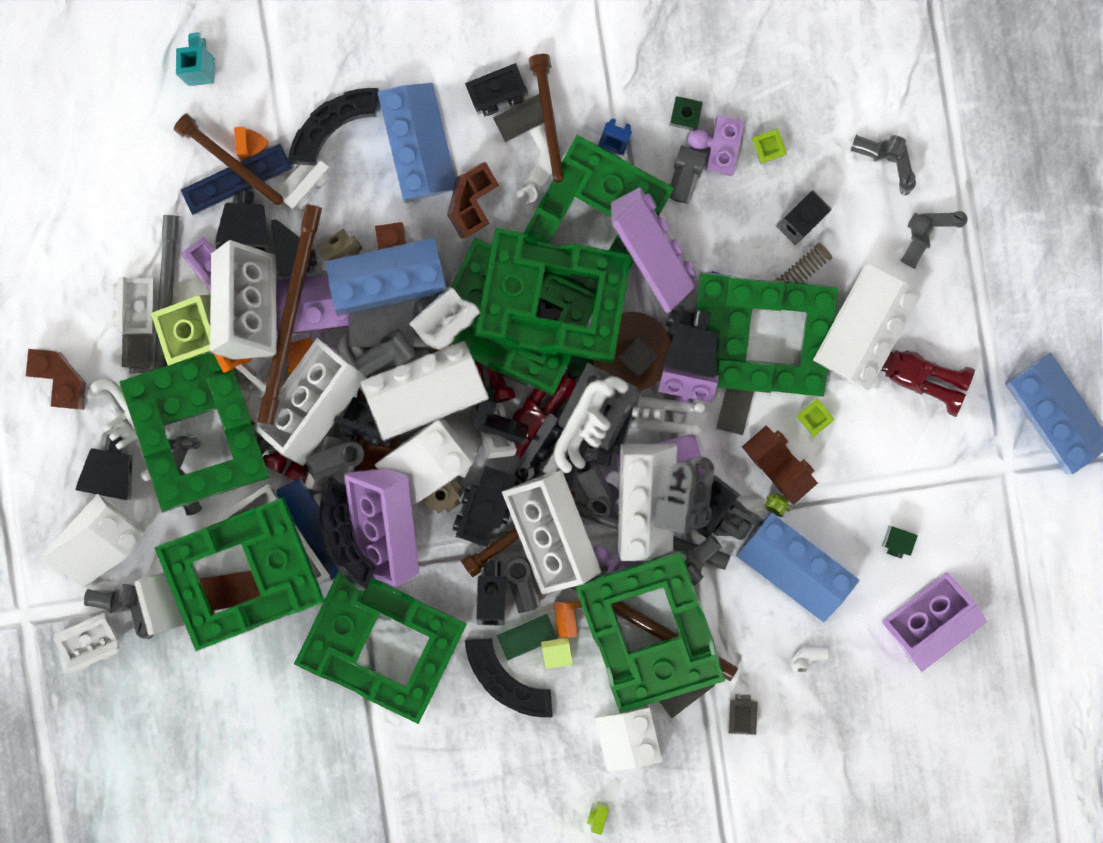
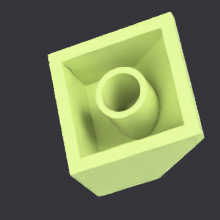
[151,295,211,366]

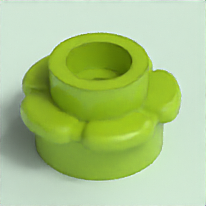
[764,493,790,517]

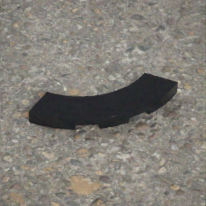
[288,88,379,166]
[320,477,376,591]
[465,638,553,718]

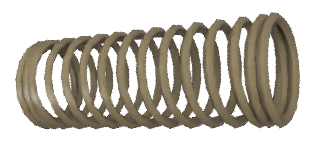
[774,242,833,283]

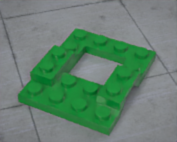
[524,134,675,294]
[475,227,632,363]
[448,237,596,395]
[696,272,838,397]
[119,352,269,513]
[154,497,325,652]
[575,551,725,713]
[294,571,467,724]

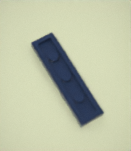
[181,143,292,215]
[276,478,339,580]

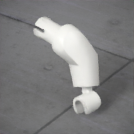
[517,124,563,204]

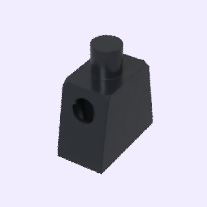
[776,190,832,245]
[215,191,269,253]
[662,309,720,378]
[75,434,133,500]
[476,561,506,626]

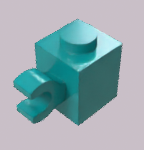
[175,32,215,86]

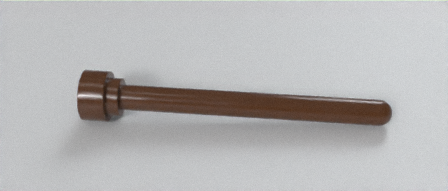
[528,53,564,183]
[173,113,284,205]
[461,490,576,577]

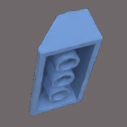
[378,83,456,202]
[325,238,446,316]
[1005,352,1103,474]
[736,512,860,622]

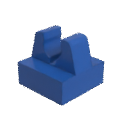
[598,118,632,155]

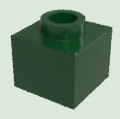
[669,96,703,130]
[881,525,918,559]

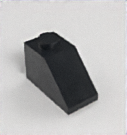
[271,219,317,277]

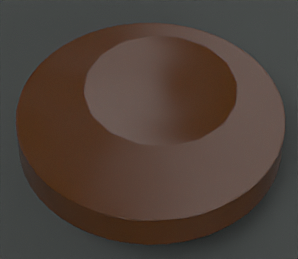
[592,312,671,391]

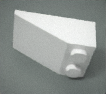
[375,417,475,507]
[42,494,145,587]

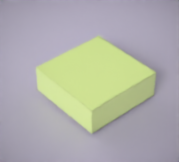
[541,638,573,669]

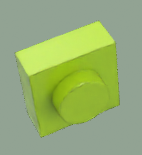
[751,128,787,165]
[796,398,835,437]
[587,802,609,835]

